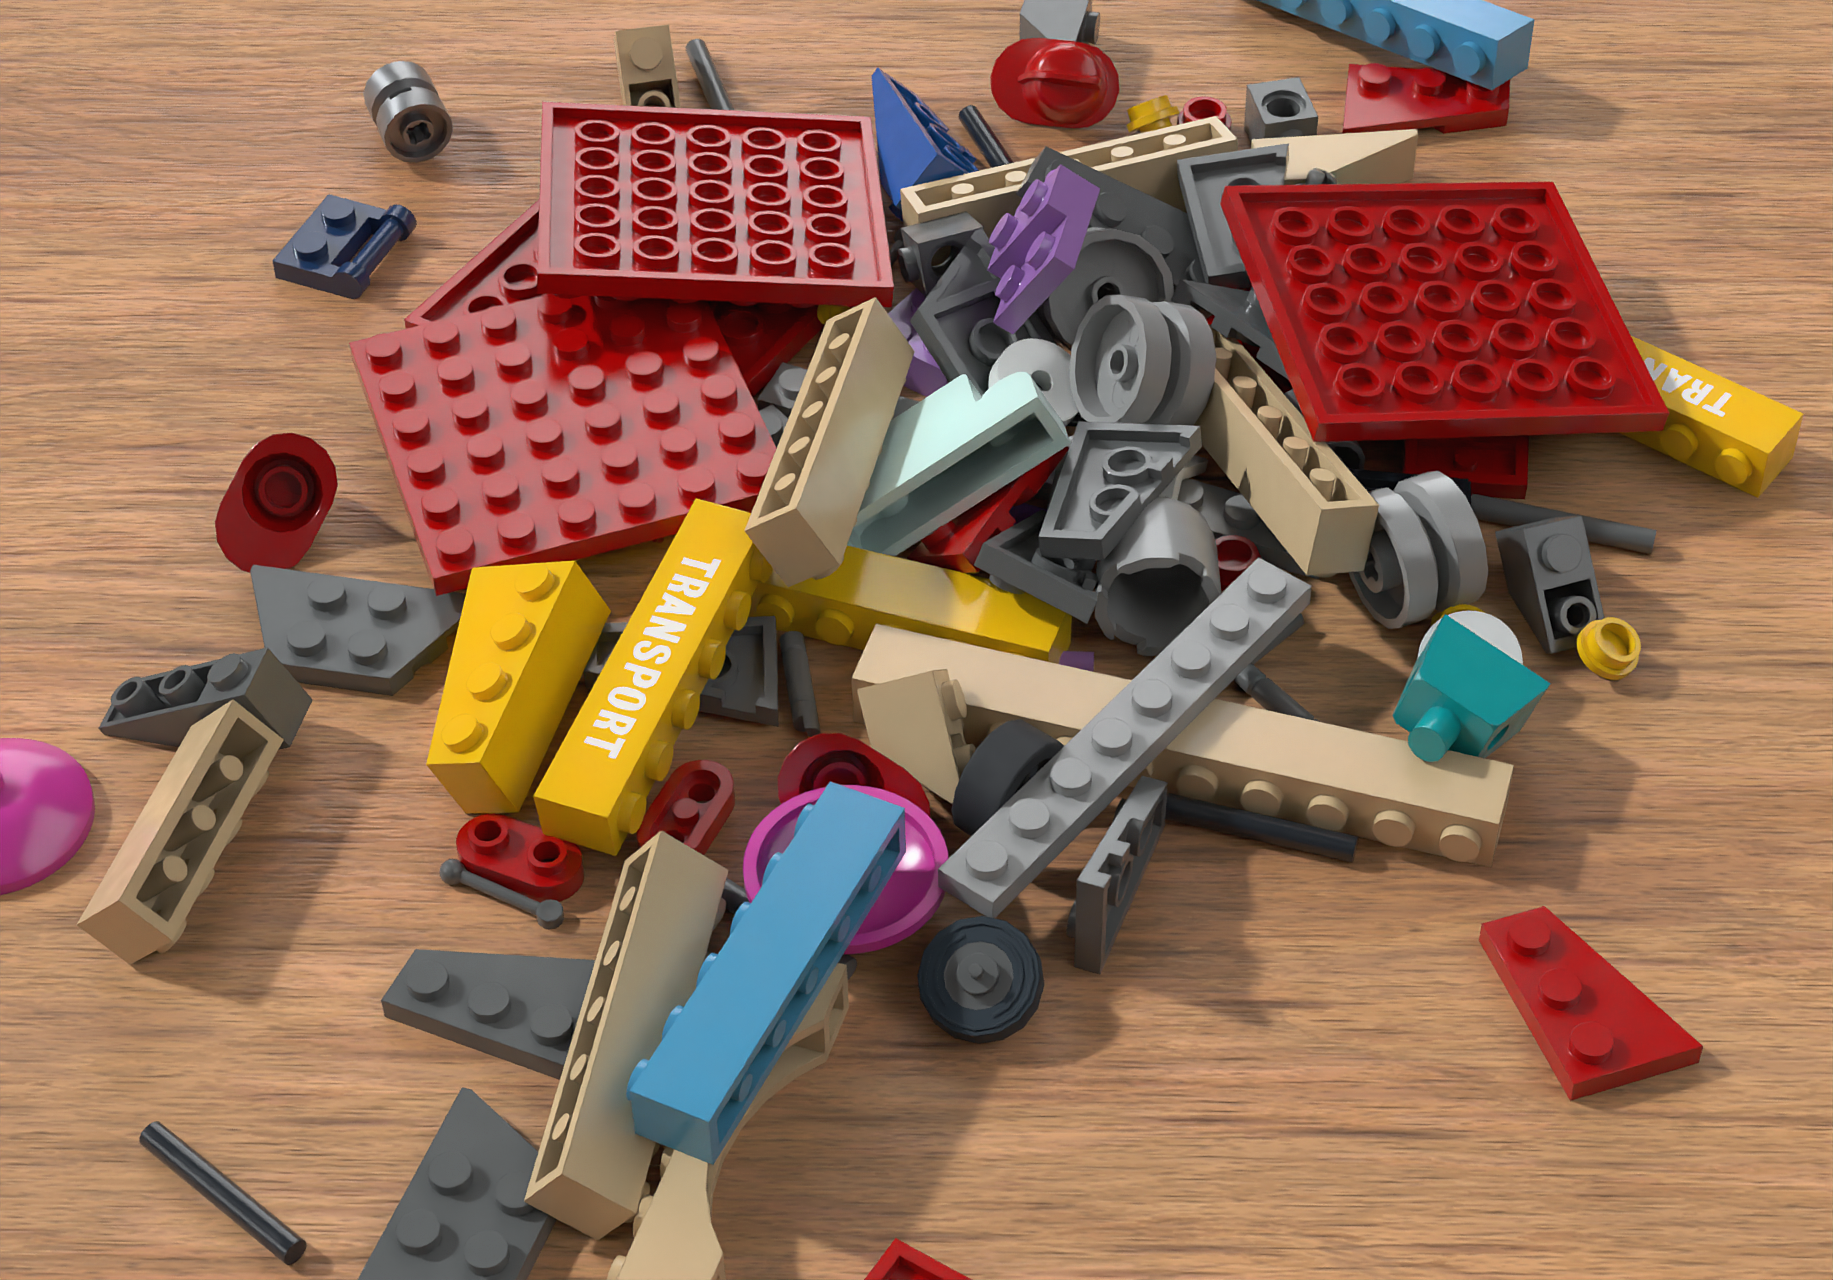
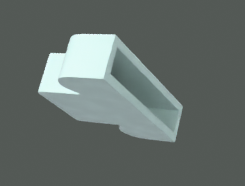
[847,372,1071,556]

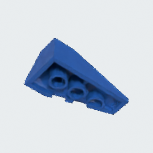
[871,68,979,222]

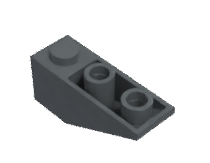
[98,648,313,750]

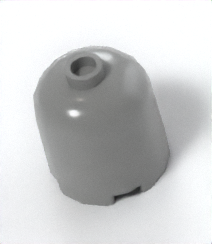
[1095,497,1221,656]

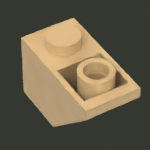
[614,24,681,108]
[857,669,976,803]

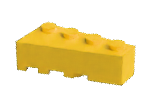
[426,561,611,814]

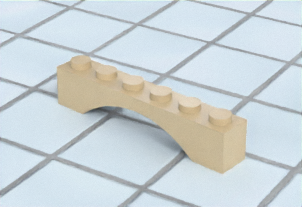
[607,963,849,1280]

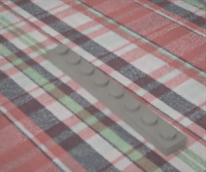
[938,557,1312,918]

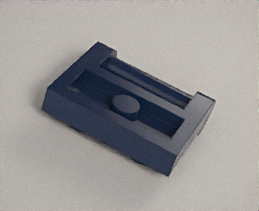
[272,194,417,299]

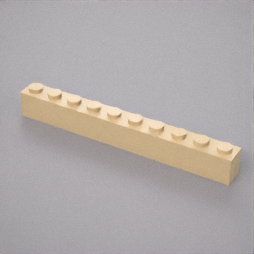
[851,624,1514,867]

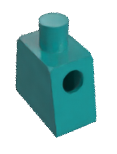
[1392,614,1551,762]

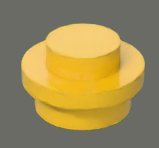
[1126,95,1180,133]
[1577,617,1641,680]

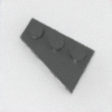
[974,509,1097,623]

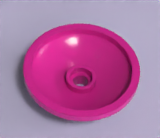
[0,738,95,895]
[743,785,949,954]

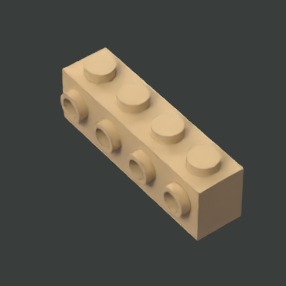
[77,700,284,965]

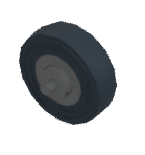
[917,916,1045,1044]

